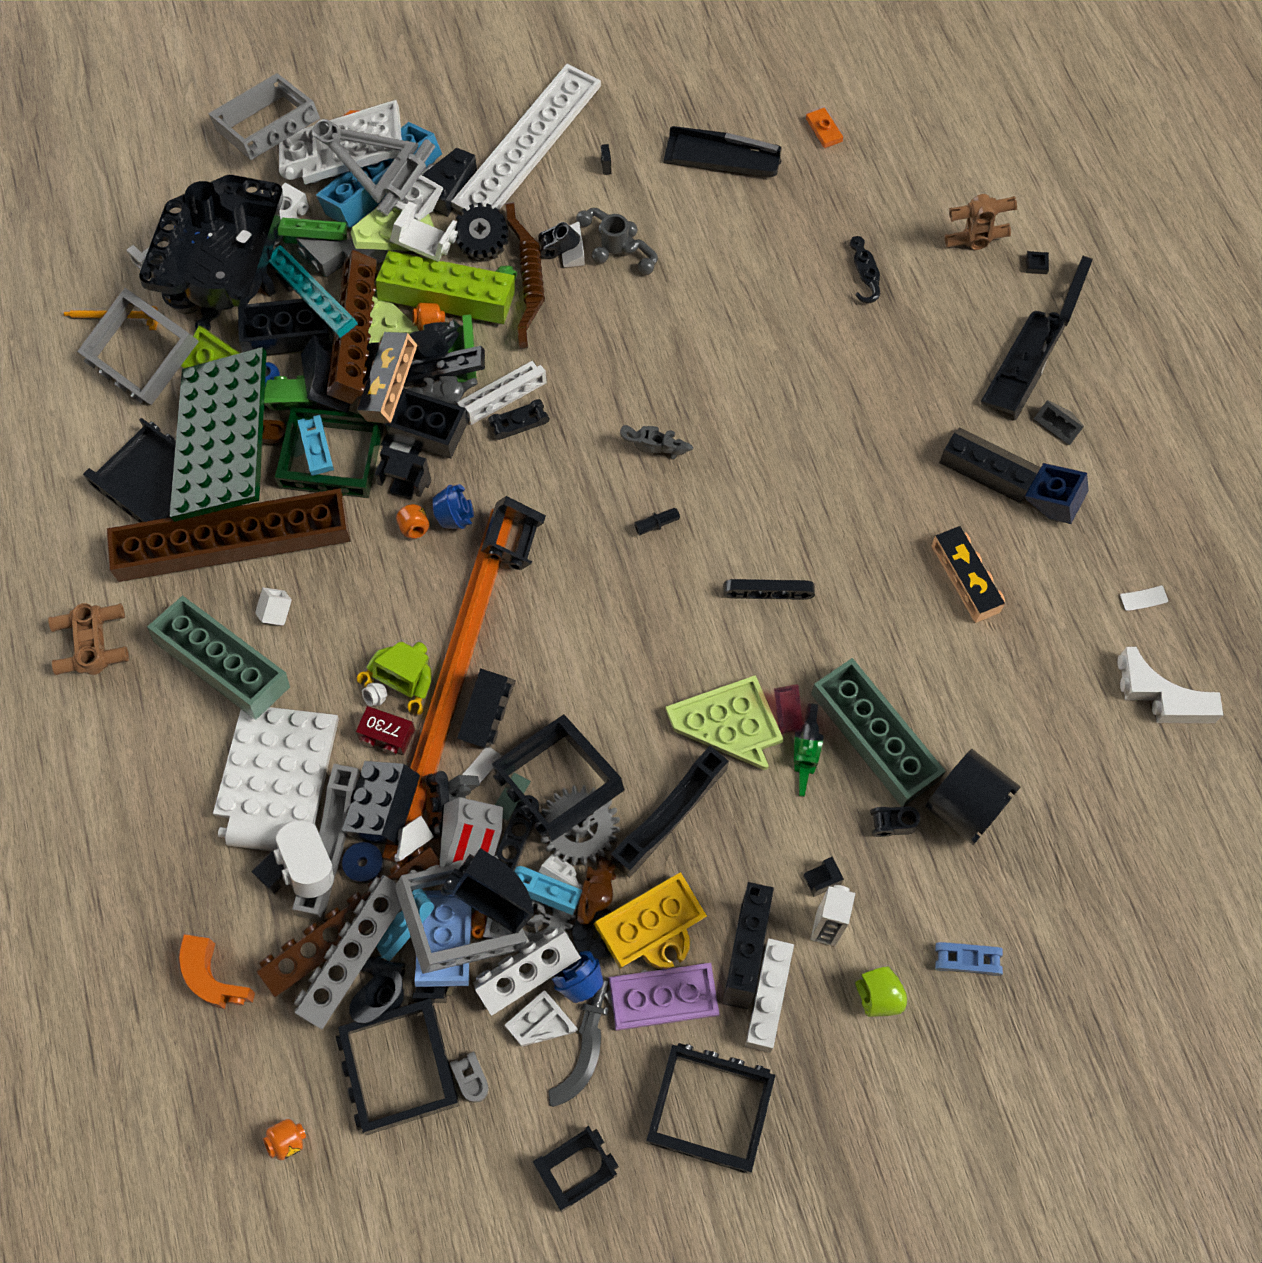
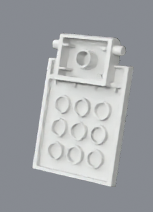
[279,100,402,184]
[213,707,339,851]

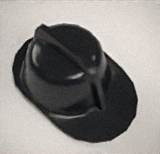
[349,968,405,1024]

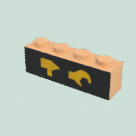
[357,332,417,423]
[931,526,1005,623]

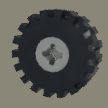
[455,203,509,261]

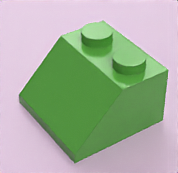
[264,375,317,411]

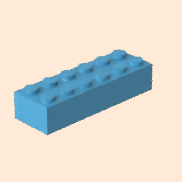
[316,122,442,228]

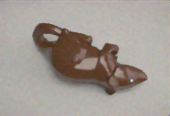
[578,855,616,925]

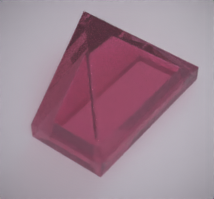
[774,684,803,734]

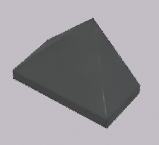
[1034,400,1084,445]

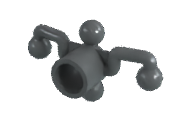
[576,208,658,275]

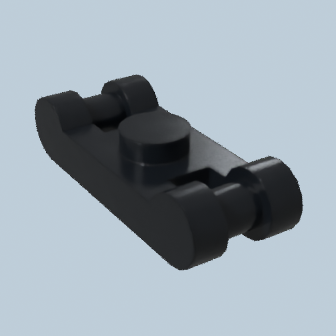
[488,399,550,440]
[422,771,449,839]

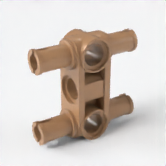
[945,194,1017,250]
[48,603,129,675]

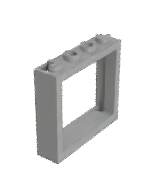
[208,73,320,160]
[77,288,199,405]
[395,856,527,974]

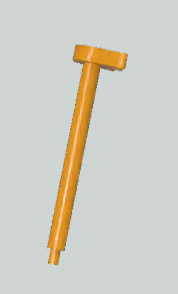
[64,306,158,330]

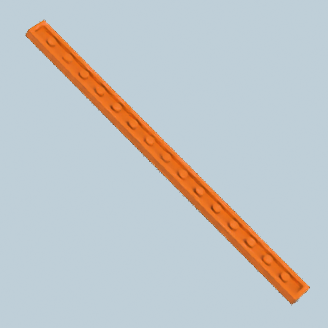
[382,509,514,864]

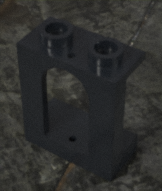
[481,496,546,570]
[533,1125,619,1212]

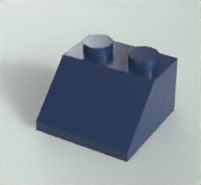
[1025,463,1089,524]

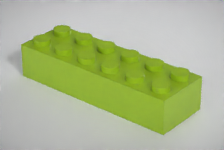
[376,251,515,324]

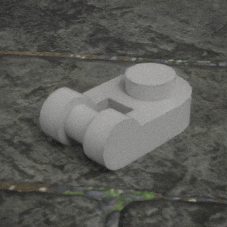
[450,1051,489,1103]

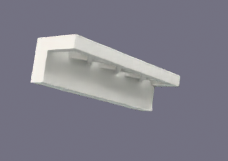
[457,361,547,425]

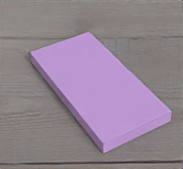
[609,963,719,1031]

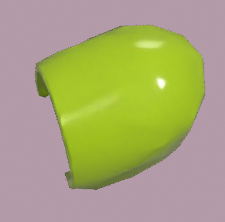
[855,966,907,1017]

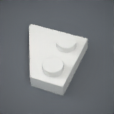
[505,990,578,1047]

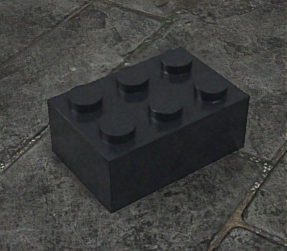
[385,388,468,459]
[342,761,420,846]

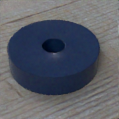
[342,842,384,884]

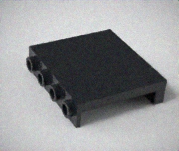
[83,418,176,523]

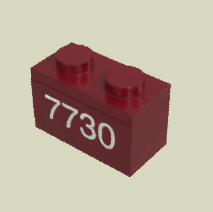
[356,706,415,755]

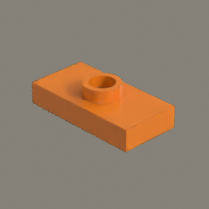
[806,107,843,148]

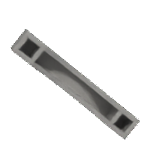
[292,764,360,921]

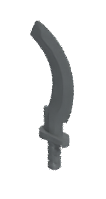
[549,980,609,1107]

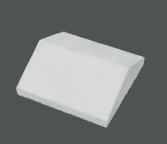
[394,175,443,221]

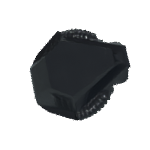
[409,319,460,359]

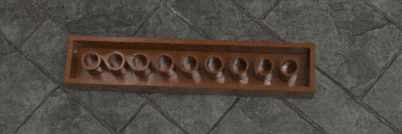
[107,488,351,582]

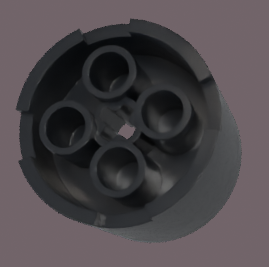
[925,749,1021,845]

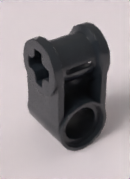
[538,222,580,259]
[870,806,920,837]

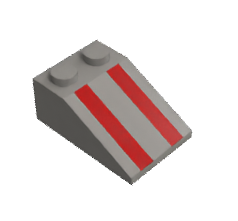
[440,797,503,867]

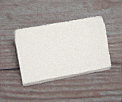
[562,222,585,267]

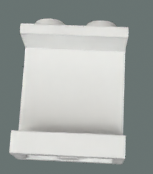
[390,202,458,262]

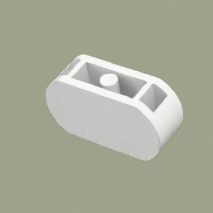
[273,821,334,898]

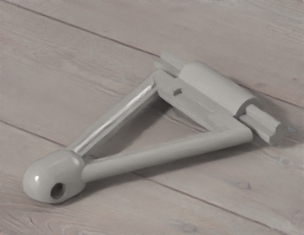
[312,119,435,216]

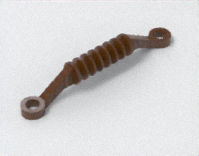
[506,202,545,349]

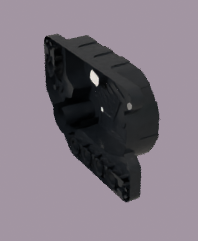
[139,175,284,310]

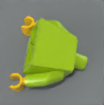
[357,642,431,716]

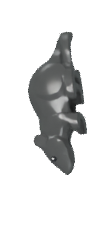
[408,376,478,404]
[620,425,694,459]

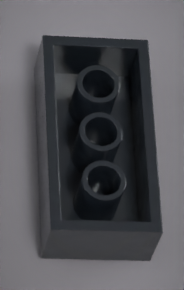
[238,299,332,355]

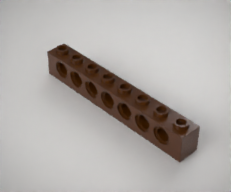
[327,250,378,404]
[257,846,440,997]

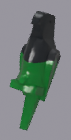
[794,703,824,797]

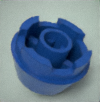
[433,484,474,529]
[552,951,604,1003]

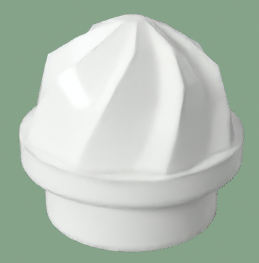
[362,683,387,706]

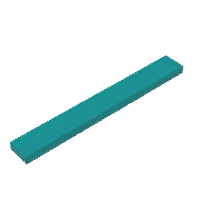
[268,245,358,338]

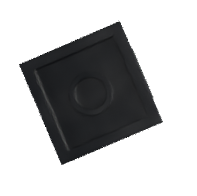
[375,446,432,500]

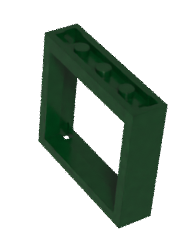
[275,406,384,498]

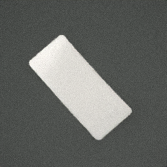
[1120,586,1168,611]
[462,747,502,782]

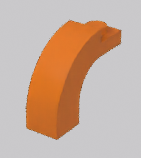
[179,934,255,1009]

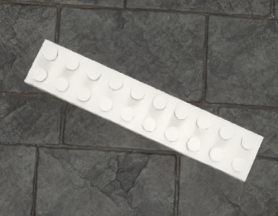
[451,64,601,212]

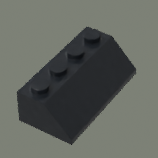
[939,427,1041,504]

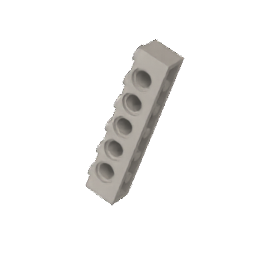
[294,875,401,1029]

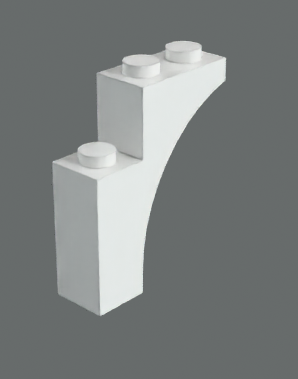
[1118,647,1223,723]

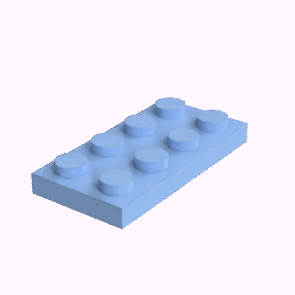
[415,890,472,987]

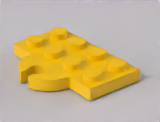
[593,872,707,969]

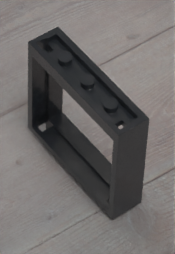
[492,714,625,842]
[722,882,774,1010]
[336,998,460,1135]
[646,1043,776,1175]

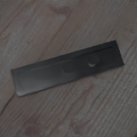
[404,346,485,387]

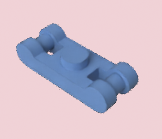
[935,942,1003,976]

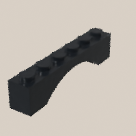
[611,746,729,878]

